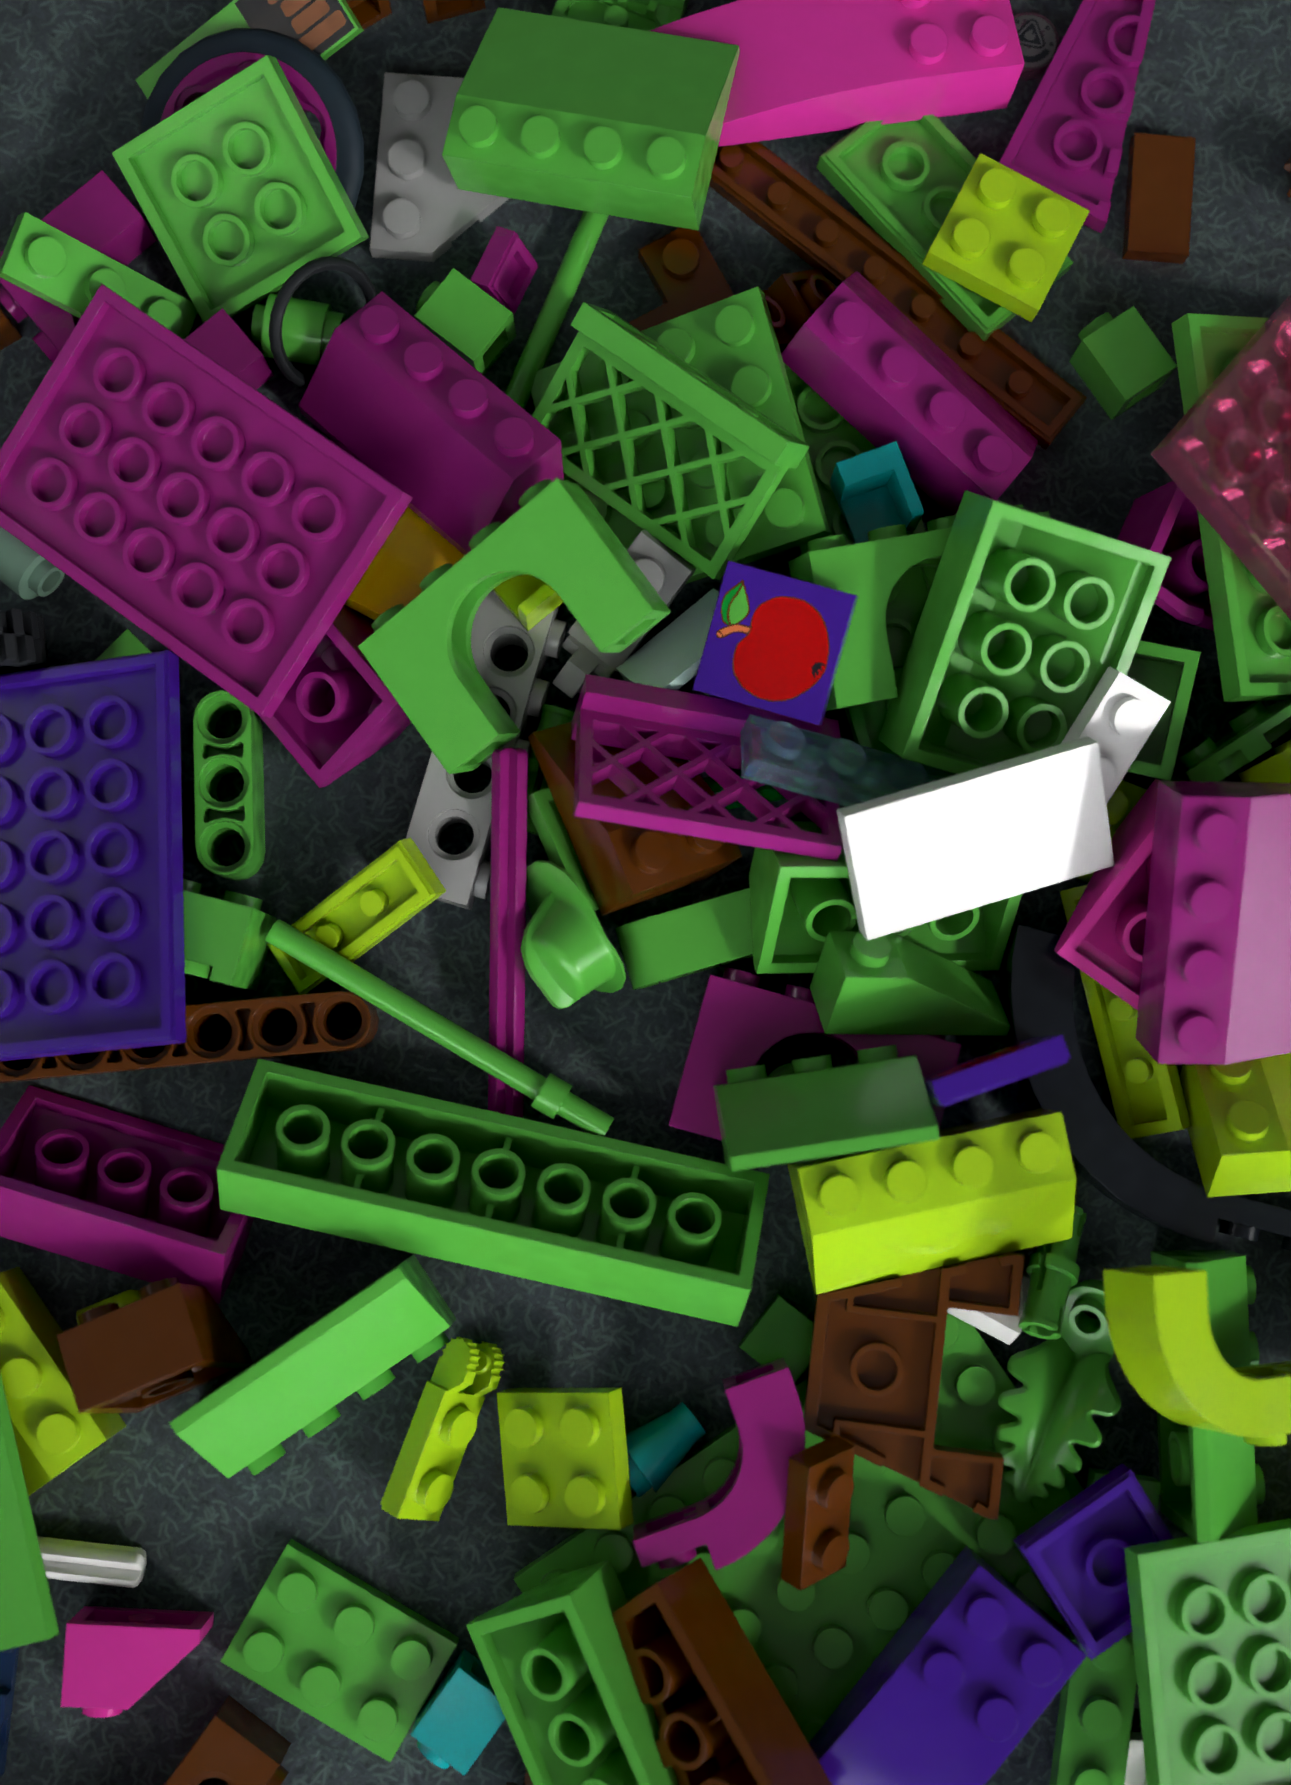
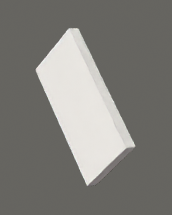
[837,736,1115,941]

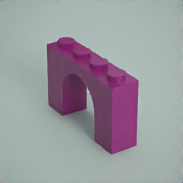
[0,170,274,390]
[668,967,962,1141]

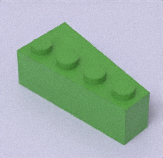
[183,879,277,991]

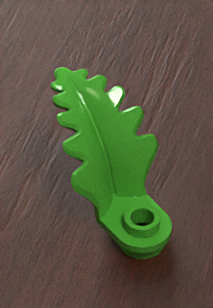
[996,1279,1121,1503]

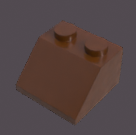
[57,1277,253,1413]

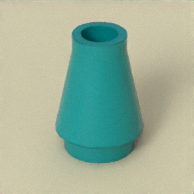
[626,1402,706,1498]

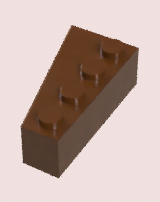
[612,1558,832,1785]

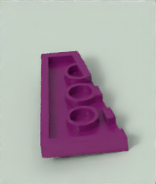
[999,0,1156,233]

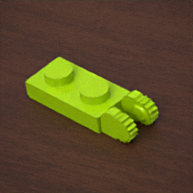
[380,1337,505,1521]

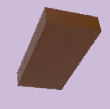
[1122,133,1196,264]

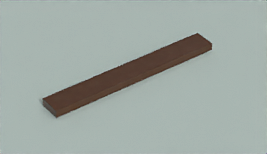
[709,142,1087,450]

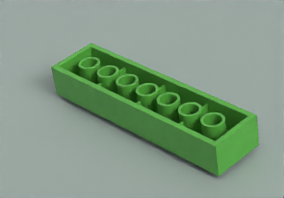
[217,1058,770,1327]

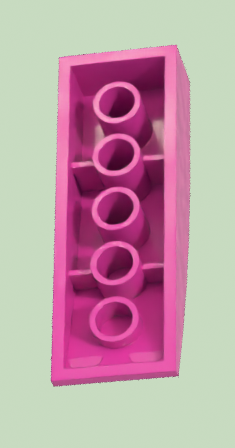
[650,0,1025,147]

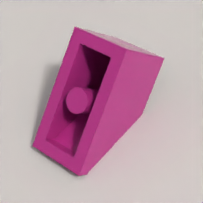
[61,1606,214,1718]

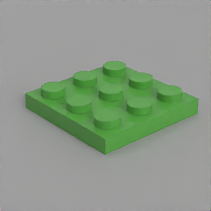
[112,55,369,323]

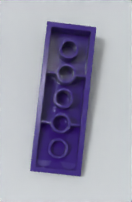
[808,1546,1087,1785]

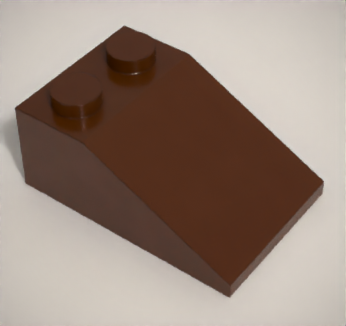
[528,721,742,915]

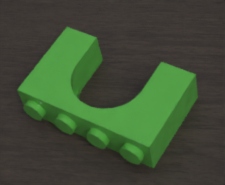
[358,478,671,774]
[788,504,1050,712]

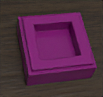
[470,226,538,315]

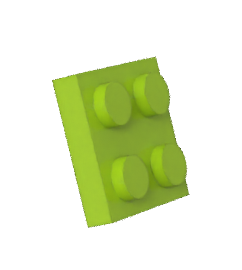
[922,153,1090,322]
[497,1388,634,1530]

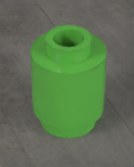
[251,293,346,366]

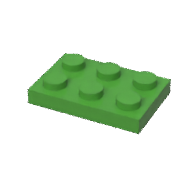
[220,1539,459,1763]

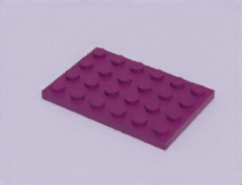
[0,284,413,718]

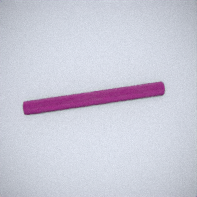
[488,747,528,1118]

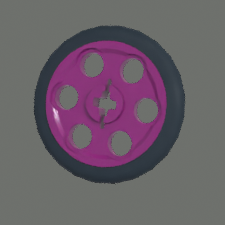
[139,28,364,208]

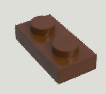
[781,1435,855,1591]

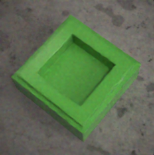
[738,1293,813,1383]

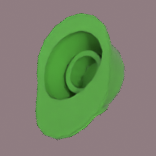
[520,860,626,1009]

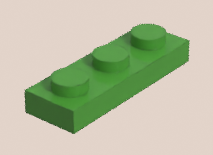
[0,212,198,339]

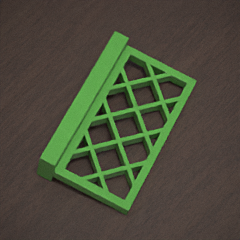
[532,302,810,580]

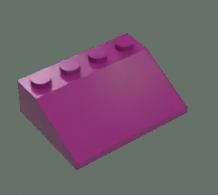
[1136,781,1291,1065]

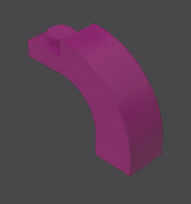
[633,1357,806,1571]

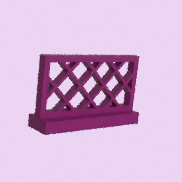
[571,674,843,861]

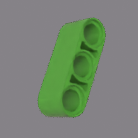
[193,690,265,881]
[615,888,753,990]

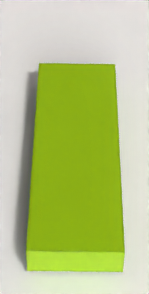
[267,837,446,995]

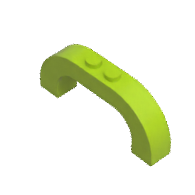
[1103,1265,1291,1446]

